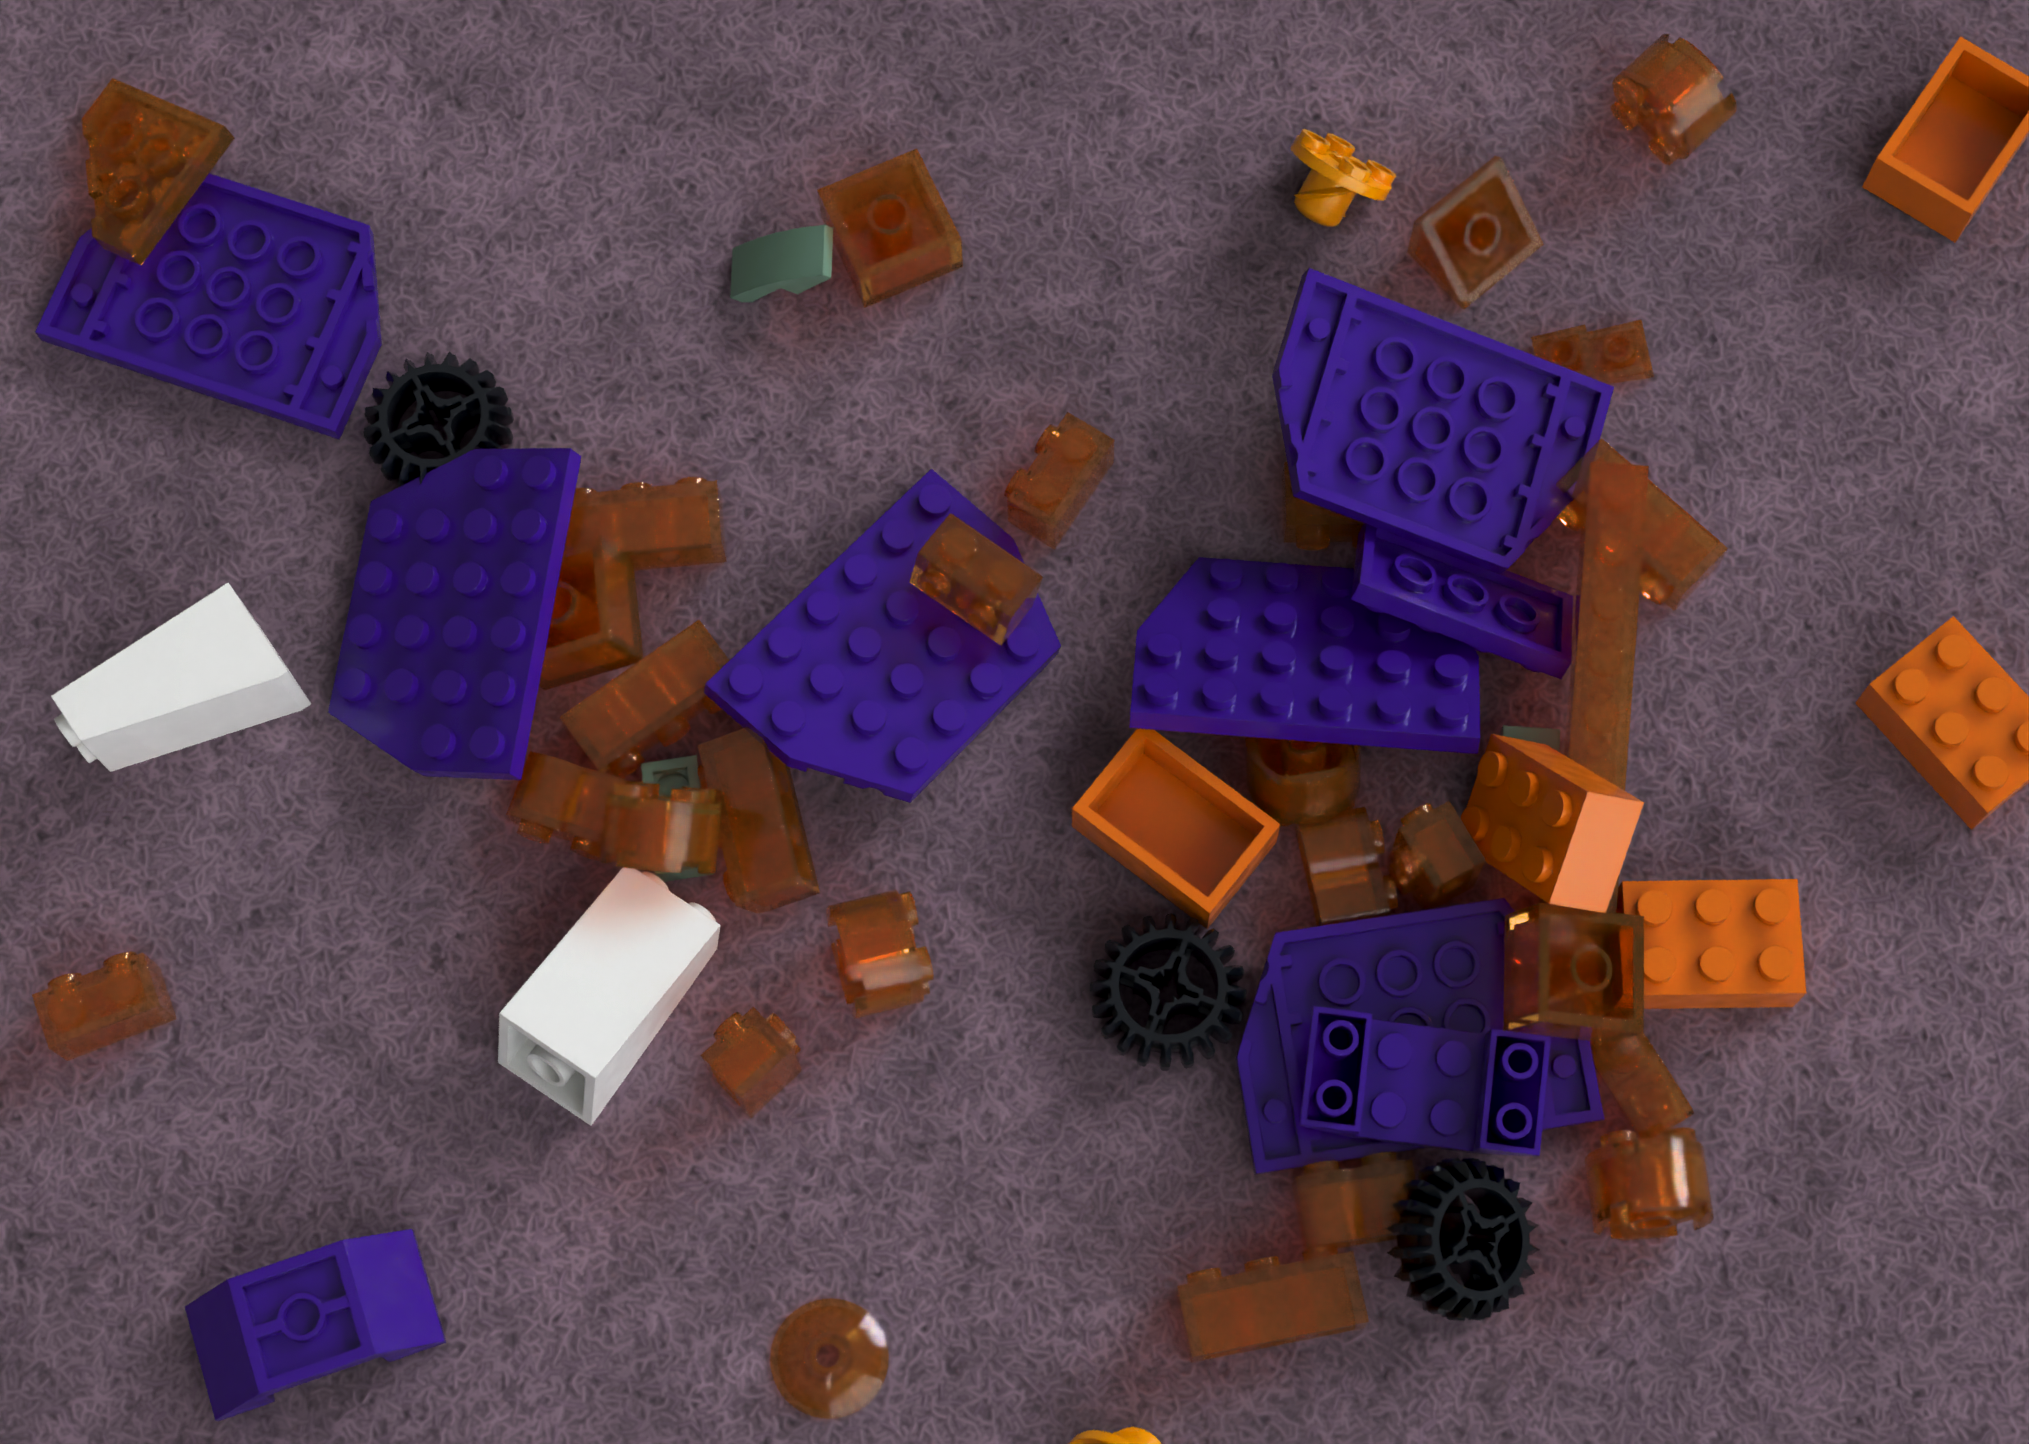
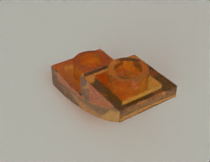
[1531,319,1654,384]
[1588,1007,1694,1144]

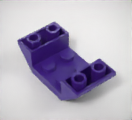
[1299,1006,1551,1156]
[185,1229,447,1421]

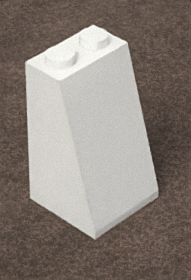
[51,583,311,772]
[498,863,721,1126]

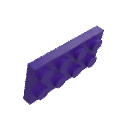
[1351,523,1573,680]

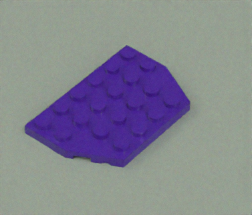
[35,161,382,440]
[1272,268,1614,574]
[328,448,582,780]
[704,469,1061,803]
[1129,557,1480,754]
[1236,898,1604,1175]

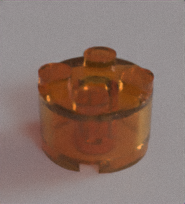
[1611,34,1737,165]
[1245,737,1361,826]
[600,780,722,874]
[826,889,934,1019]
[1584,1127,1714,1240]

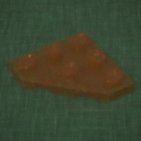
[81,78,235,265]

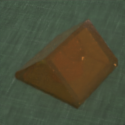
[1407,156,1544,309]

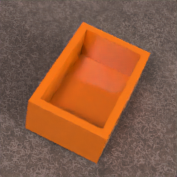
[1862,36,2029,243]
[1855,616,2029,830]
[1072,728,1281,929]
[1455,734,1644,913]
[1612,879,1806,1009]

